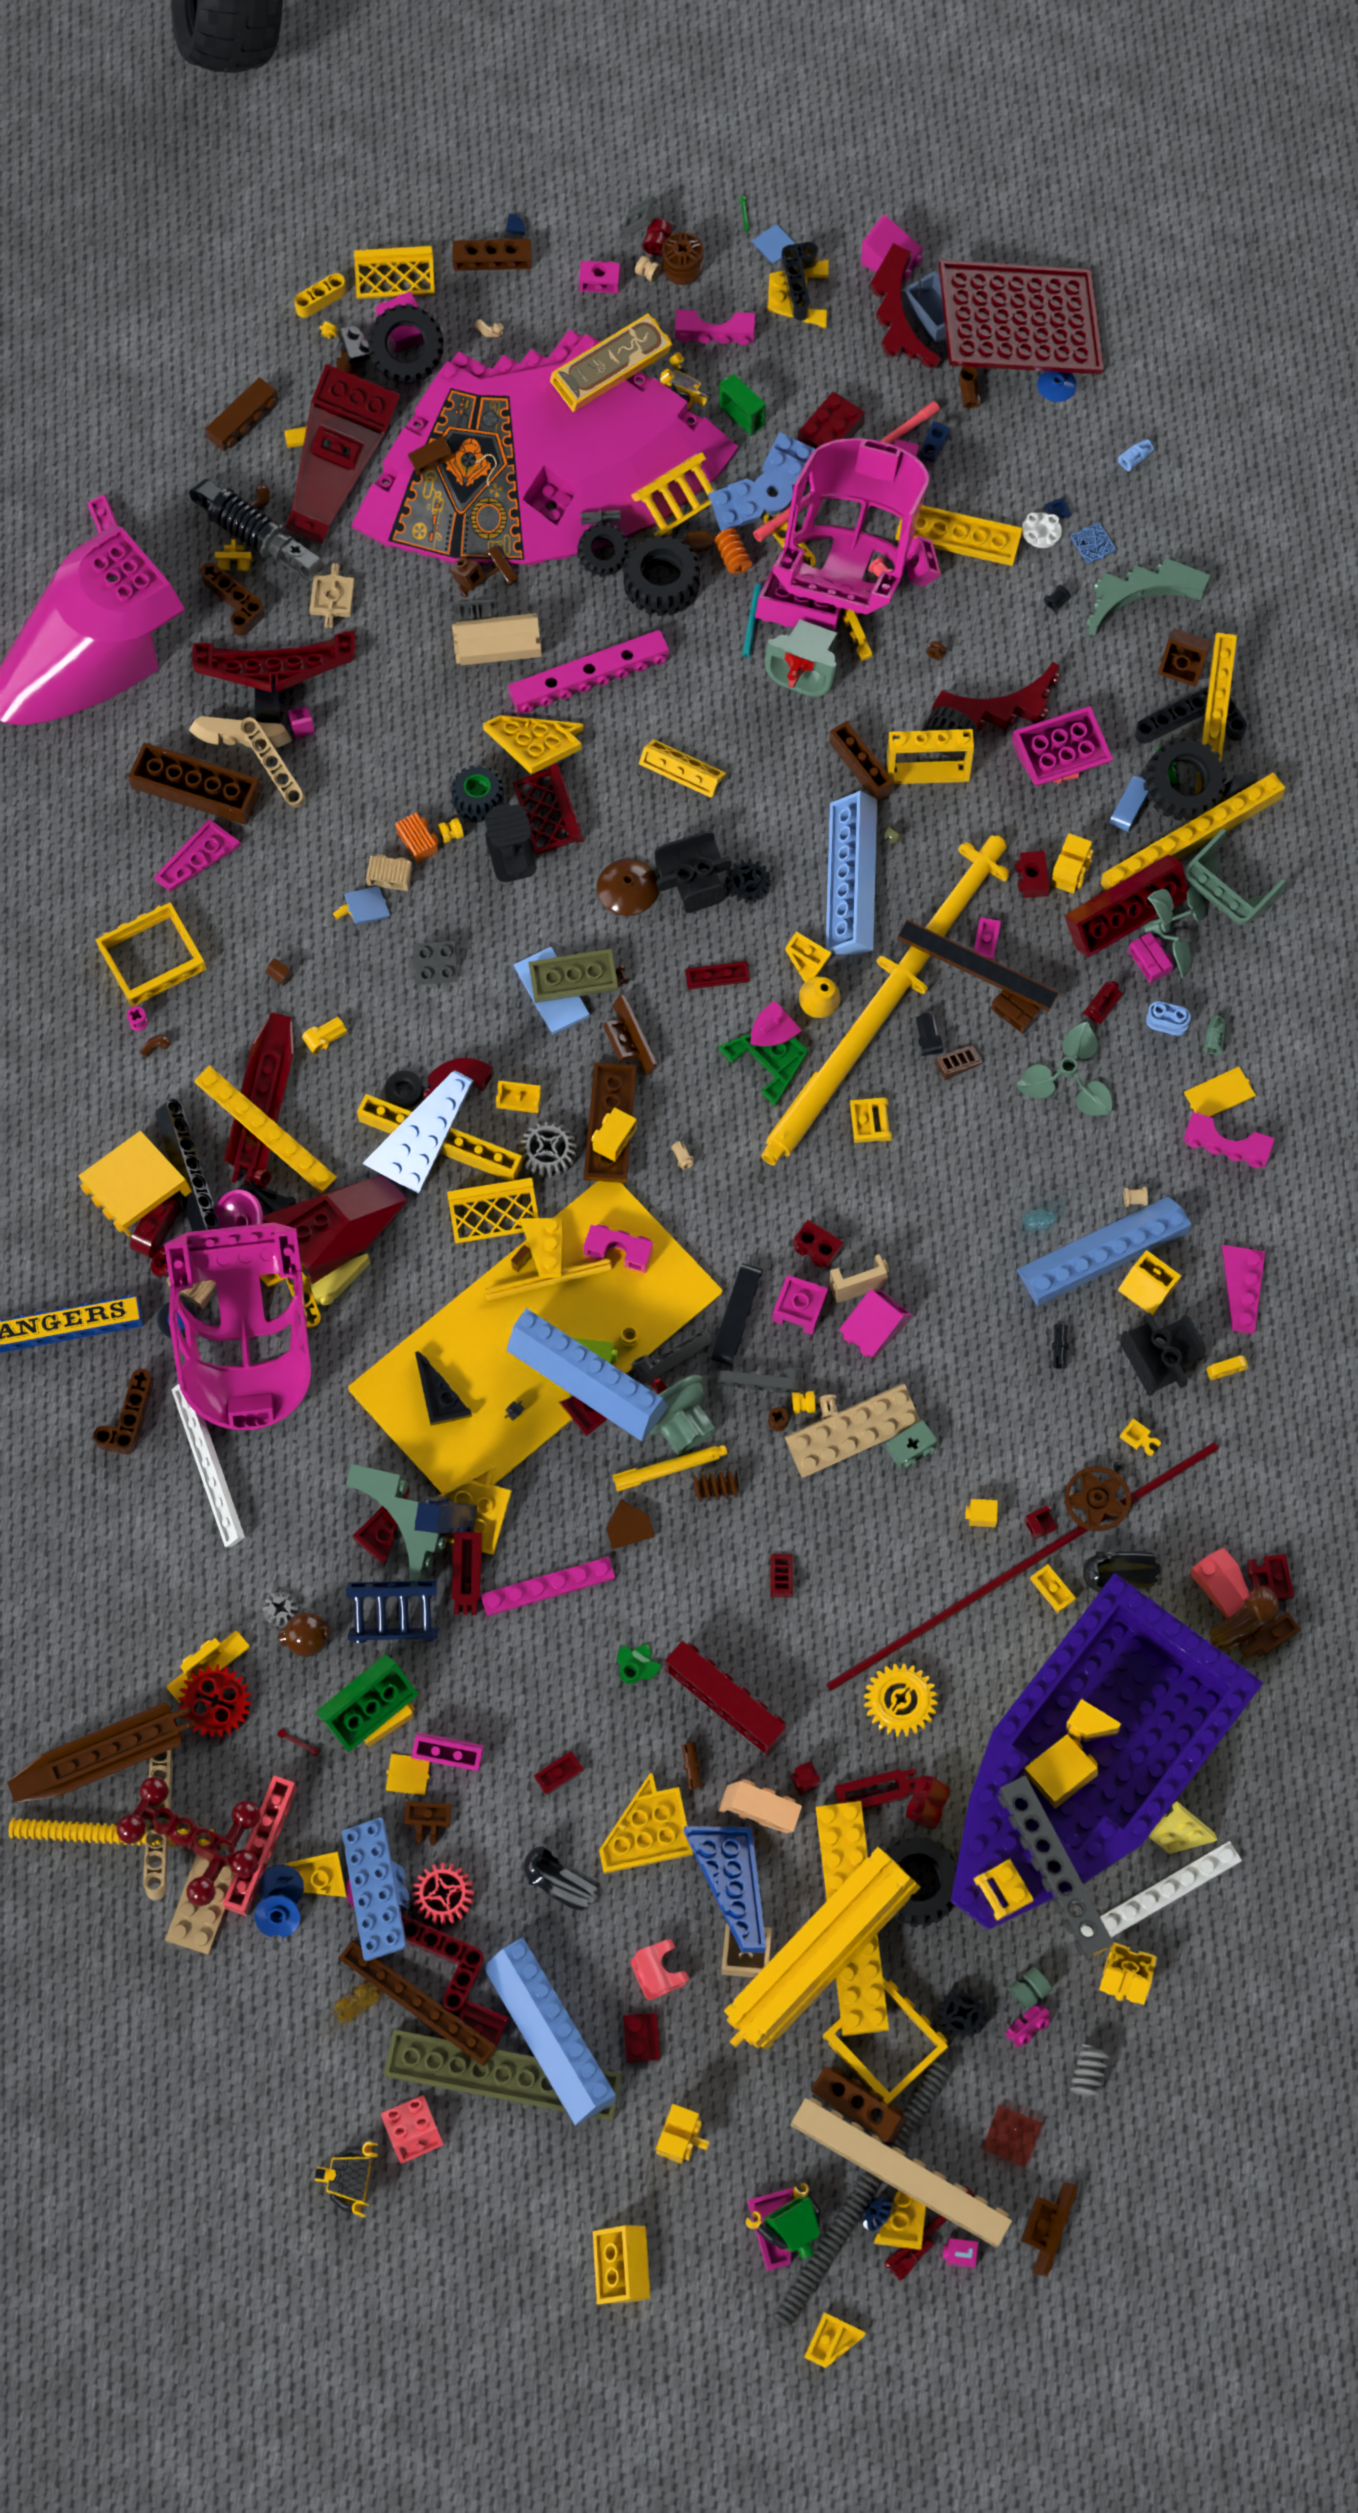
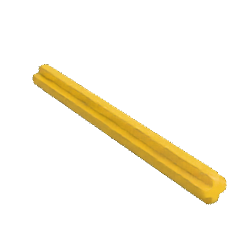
[485,1258,612,1301]

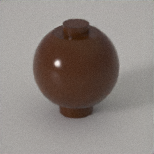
[279,1612,331,1657]

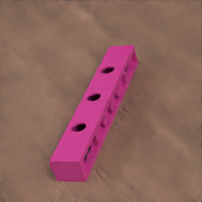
[508,630,669,713]

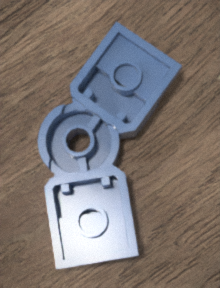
[708,432,815,532]

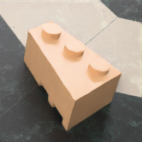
[719,1779,802,1833]

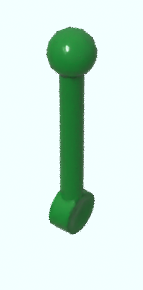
[739,196,749,232]

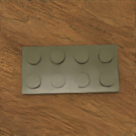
[529,949,618,1003]

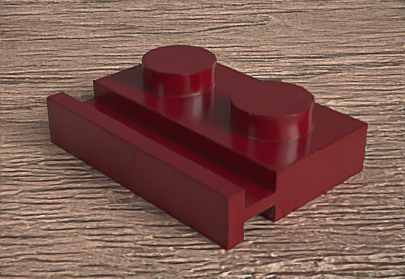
[458,2000,509,2046]
[623,2012,660,2063]

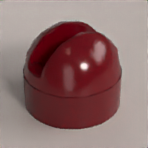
[252,1169,271,1187]

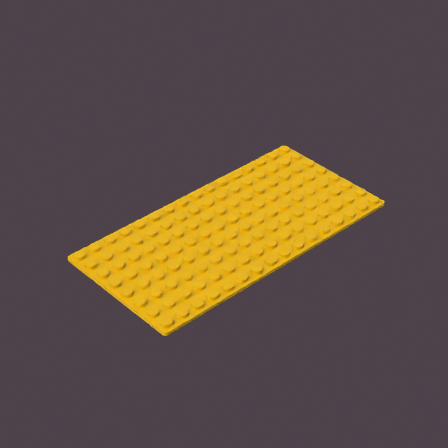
[348,1181,722,1494]

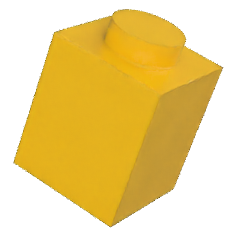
[965,1499,998,1527]

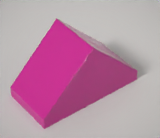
[287,706,314,738]

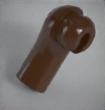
[139,1034,171,1057]

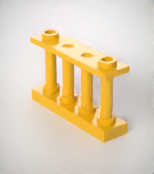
[631,452,714,538]

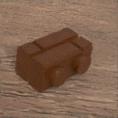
[991,990,1041,1034]

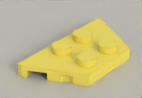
[1149,1802,1217,1854]

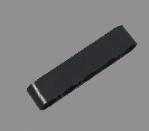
[711,1263,763,1366]

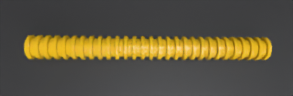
[9,1818,215,1848]

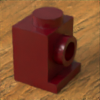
[790,1761,821,1796]

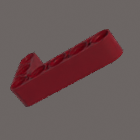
[401,1914,484,2014]

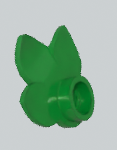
[617,1644,661,1684]

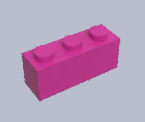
[411,1732,485,1771]

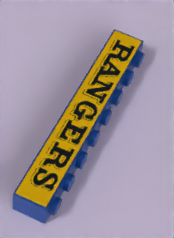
[0,1295,143,1353]

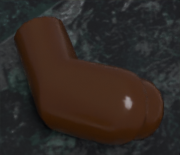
[251,485,270,510]

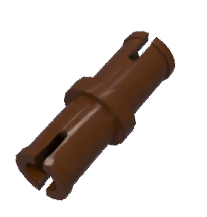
[681,1742,703,1790]

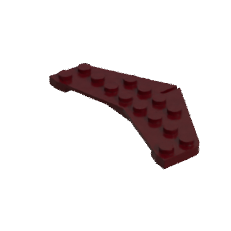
[192,631,356,692]

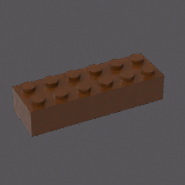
[128,742,261,825]

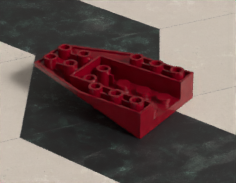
[263,1174,408,1284]

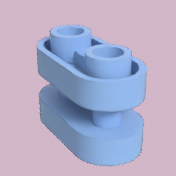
[1146,1001,1191,1036]

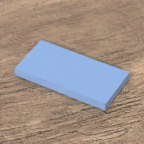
[514,947,590,1035]

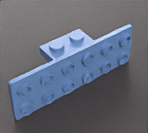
[342,1817,410,1961]

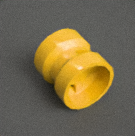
[438,818,464,844]
[792,1391,815,1414]

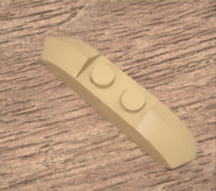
[189,716,292,749]

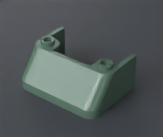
[1184,829,1286,925]

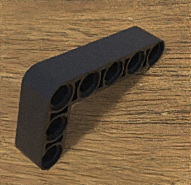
[1135,686,1247,744]

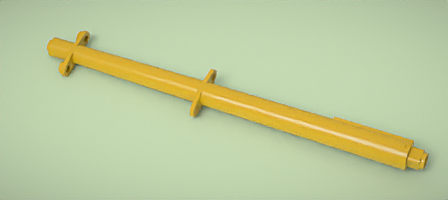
[761,835,1009,1166]

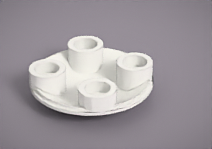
[1022,513,1062,548]

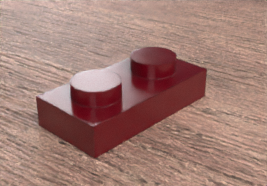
[533,1751,584,1796]

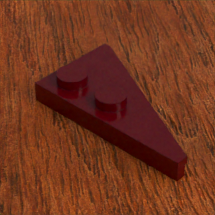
[353,1485,410,1566]

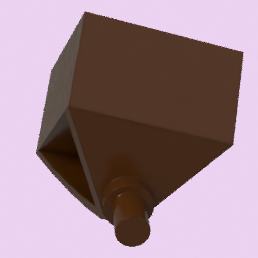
[1157,628,1213,687]

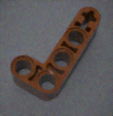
[200,563,264,636]
[93,1369,153,1454]

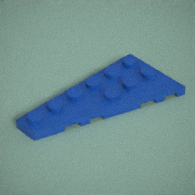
[683,1826,766,1953]

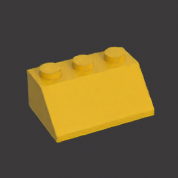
[1066,1699,1121,1742]
[593,2225,650,2304]

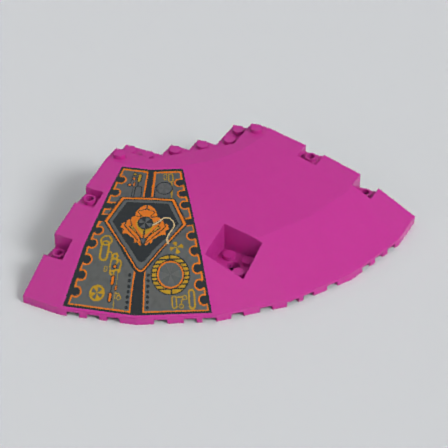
[351,329,738,565]

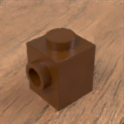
[449,556,486,590]

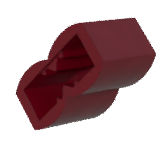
[906,1775,950,1830]

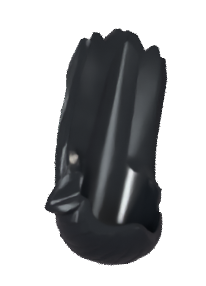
[1083,1551,1160,1592]
[523,1846,598,1910]

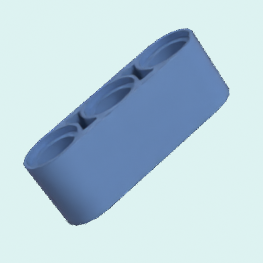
[1109,774,1148,832]

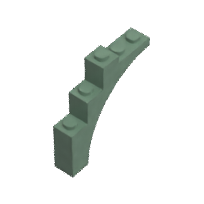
[1086,558,1211,636]
[346,1464,447,1581]

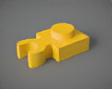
[1119,1418,1161,1456]

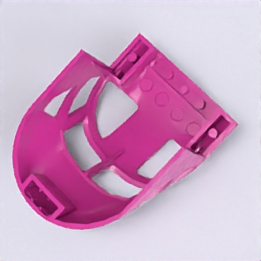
[772,438,929,614]
[164,1222,311,1430]

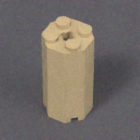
[452,613,542,665]

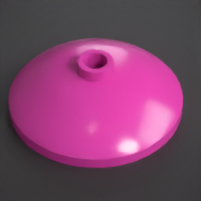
[215,1190,263,1228]

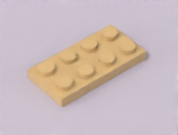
[165,1854,234,1955]

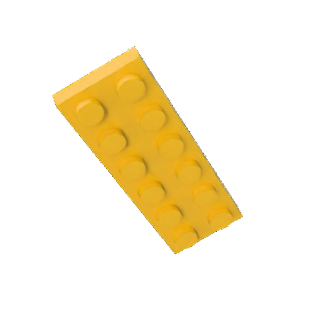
[895,505,1023,566]

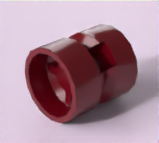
[642,219,673,256]

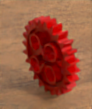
[178,1665,251,1739]

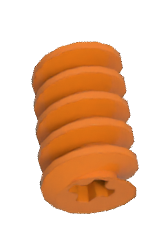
[714,528,753,574]

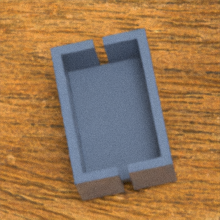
[902,271,946,345]

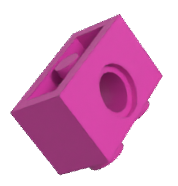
[579,261,620,293]
[905,536,941,586]

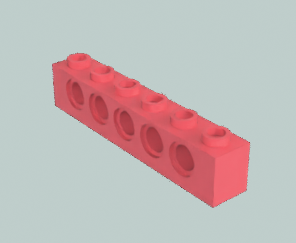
[222,1775,298,1917]

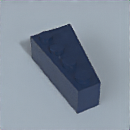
[414,1496,477,1533]

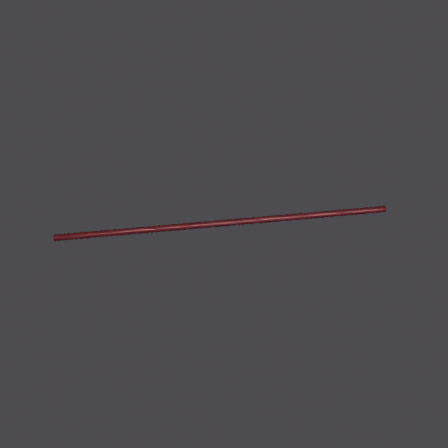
[826,1442,1219,1691]

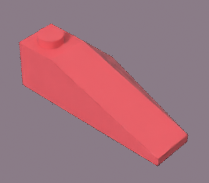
[1190,1548,1264,1643]

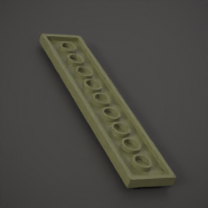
[383,2029,622,2122]

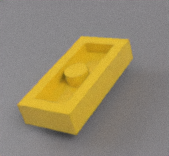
[1030,1564,1076,1613]

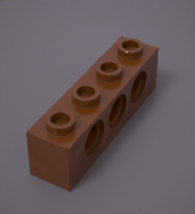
[453,238,532,271]
[811,2065,908,2142]

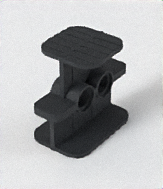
[485,804,536,882]
[654,831,732,913]
[1120,1313,1206,1396]

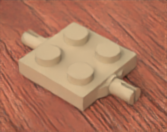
[310,564,355,628]

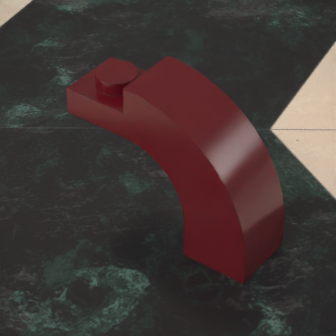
[423,1058,494,1100]

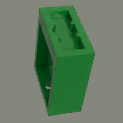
[719,374,766,436]

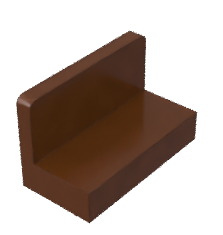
[408,437,454,476]

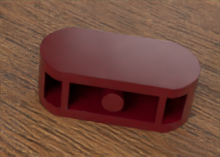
[130,1197,180,1258]

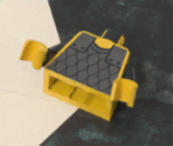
[660,352,709,409]
[315,2142,378,2218]

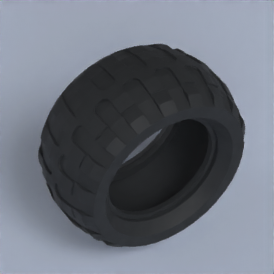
[171,0,283,73]

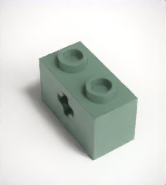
[885,1420,937,1469]

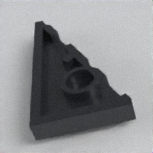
[415,1351,472,1426]

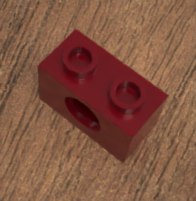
[1015,851,1049,898]

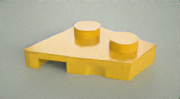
[785,931,832,982]
[804,2312,866,2368]

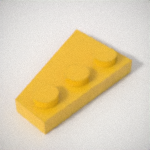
[520,1218,563,1278]
[270,1852,347,1897]
[874,2190,926,2250]

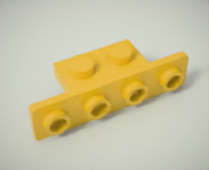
[167,1631,250,1703]

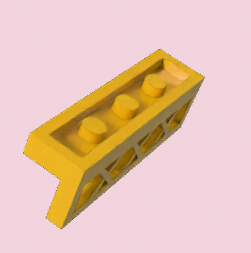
[639,739,726,798]

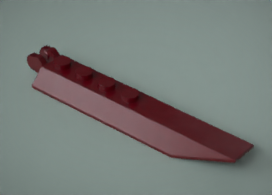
[224,1012,294,1186]

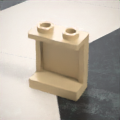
[829,1254,889,1303]

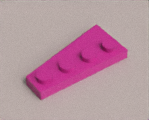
[154,819,241,892]
[1222,1245,1265,1334]

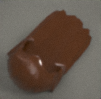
[1209,1586,1279,1650]

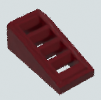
[770,1554,793,1598]

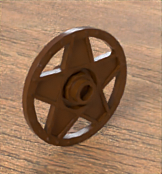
[1064,1466,1131,1531]

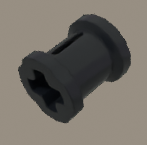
[1044,585,1071,612]

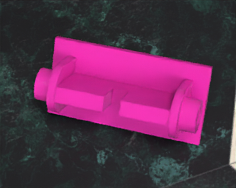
[1005,2003,1052,2049]

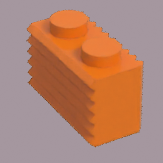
[395,812,439,863]

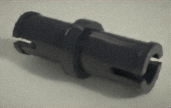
[1052,1323,1069,1369]

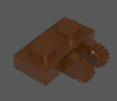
[404,1801,452,1845]

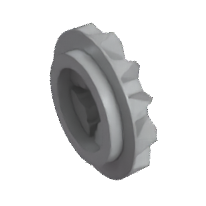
[263,1591,299,1627]

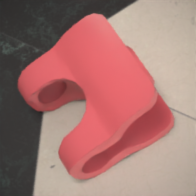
[631,1939,690,2000]

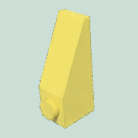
[307,1253,370,1306]

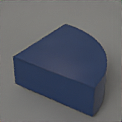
[506,213,526,235]
[1045,498,1071,518]

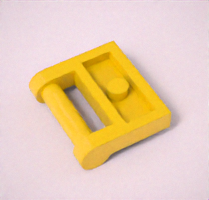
[850,1098,892,1143]
[973,1859,1034,1921]

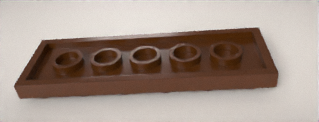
[584,1062,637,1183]

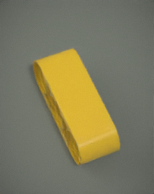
[294,273,346,318]

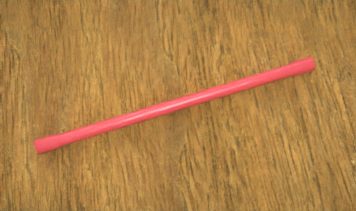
[753,401,940,542]

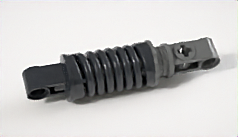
[189,479,324,580]

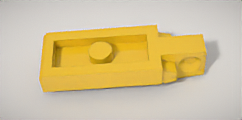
[842,608,873,661]

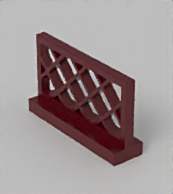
[512,763,584,855]

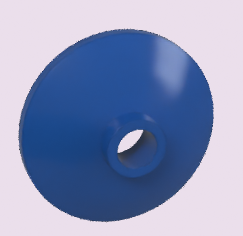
[1037,371,1077,402]
[254,1895,300,1938]

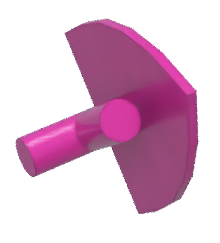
[751,1001,802,1046]

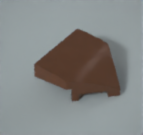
[606,1499,655,1549]

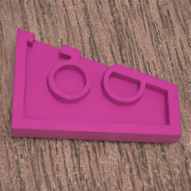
[747,2188,793,2271]

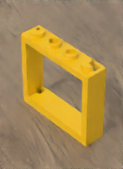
[886,729,974,784]
[95,902,207,1007]
[822,1977,948,2105]

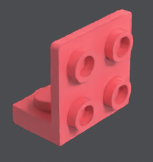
[381,2095,444,2164]

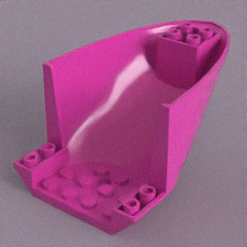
[0,525,185,725]

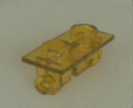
[331,1983,380,2025]

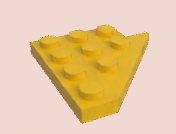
[483,715,583,774]
[436,1465,512,1555]
[599,1773,693,1874]

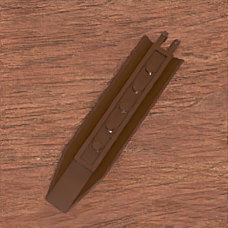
[7,1702,196,1803]

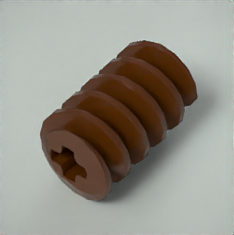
[693,1470,739,1502]

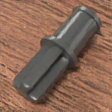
[580,509,621,525]

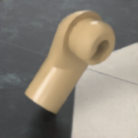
[474,319,504,337]

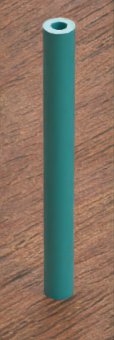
[742,584,763,658]

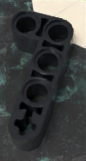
[781,242,818,321]

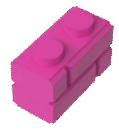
[1128,932,1174,984]

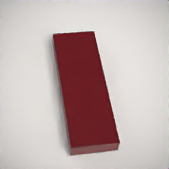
[685,961,750,990]

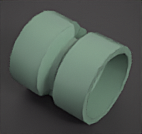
[1008,1967,1052,2011]

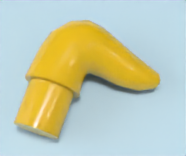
[332,904,353,920]

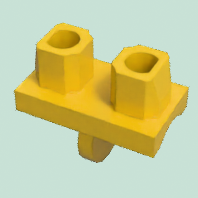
[215,539,254,572]

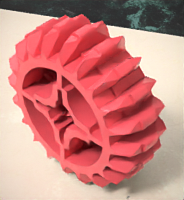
[412,1863,474,1926]

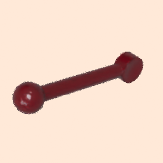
[278,1729,320,1756]

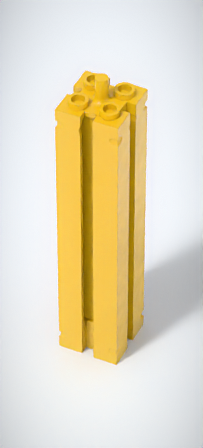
[724,1847,921,2050]

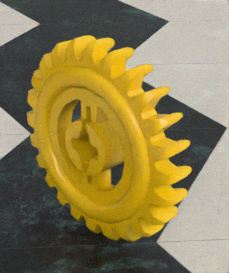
[864,1663,938,1737]

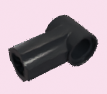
[916,1013,943,1057]

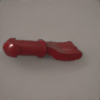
[891,2239,933,2281]

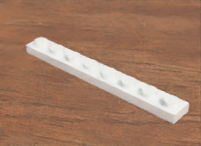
[171,1384,245,1548]
[1081,1841,1242,1938]

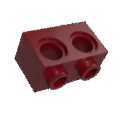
[793,1219,844,1269]

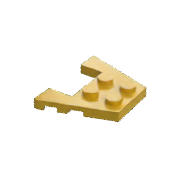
[768,260,829,328]

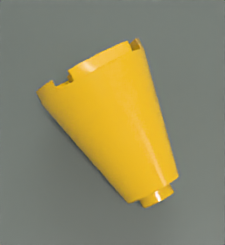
[798,977,841,1018]

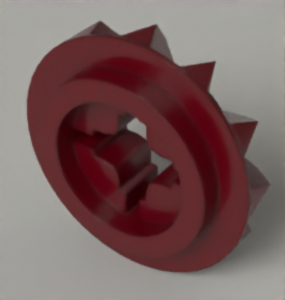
[151,1246,169,1278]

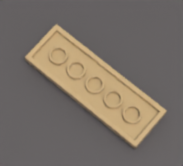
[784,1383,920,1478]

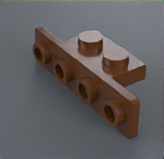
[603,994,657,1076]
[1020,2183,1078,2277]

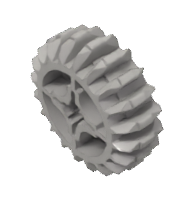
[519,1121,577,1178]

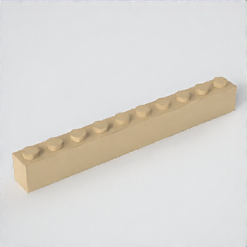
[790,2097,1012,2248]

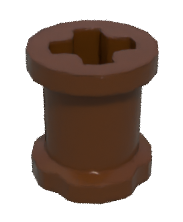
[768,1407,788,1432]

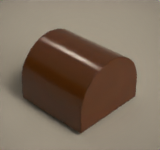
[266,958,293,986]

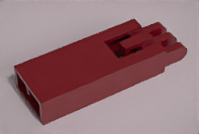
[452,1532,483,1615]
[834,1768,919,1810]

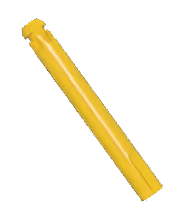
[612,1445,728,1492]

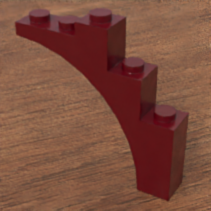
[870,243,941,369]
[931,662,1061,731]

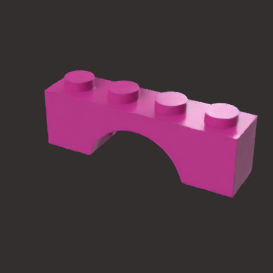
[675,310,755,345]
[1183,1112,1275,1168]

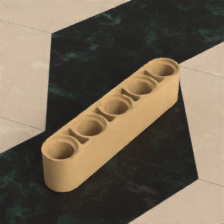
[240,717,305,807]

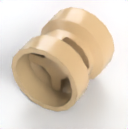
[635,255,662,282]

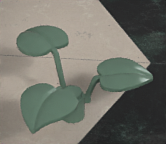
[1144,886,1206,978]
[1016,1022,1112,1116]

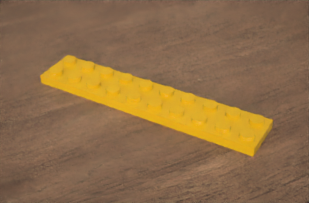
[816,1801,889,2036]

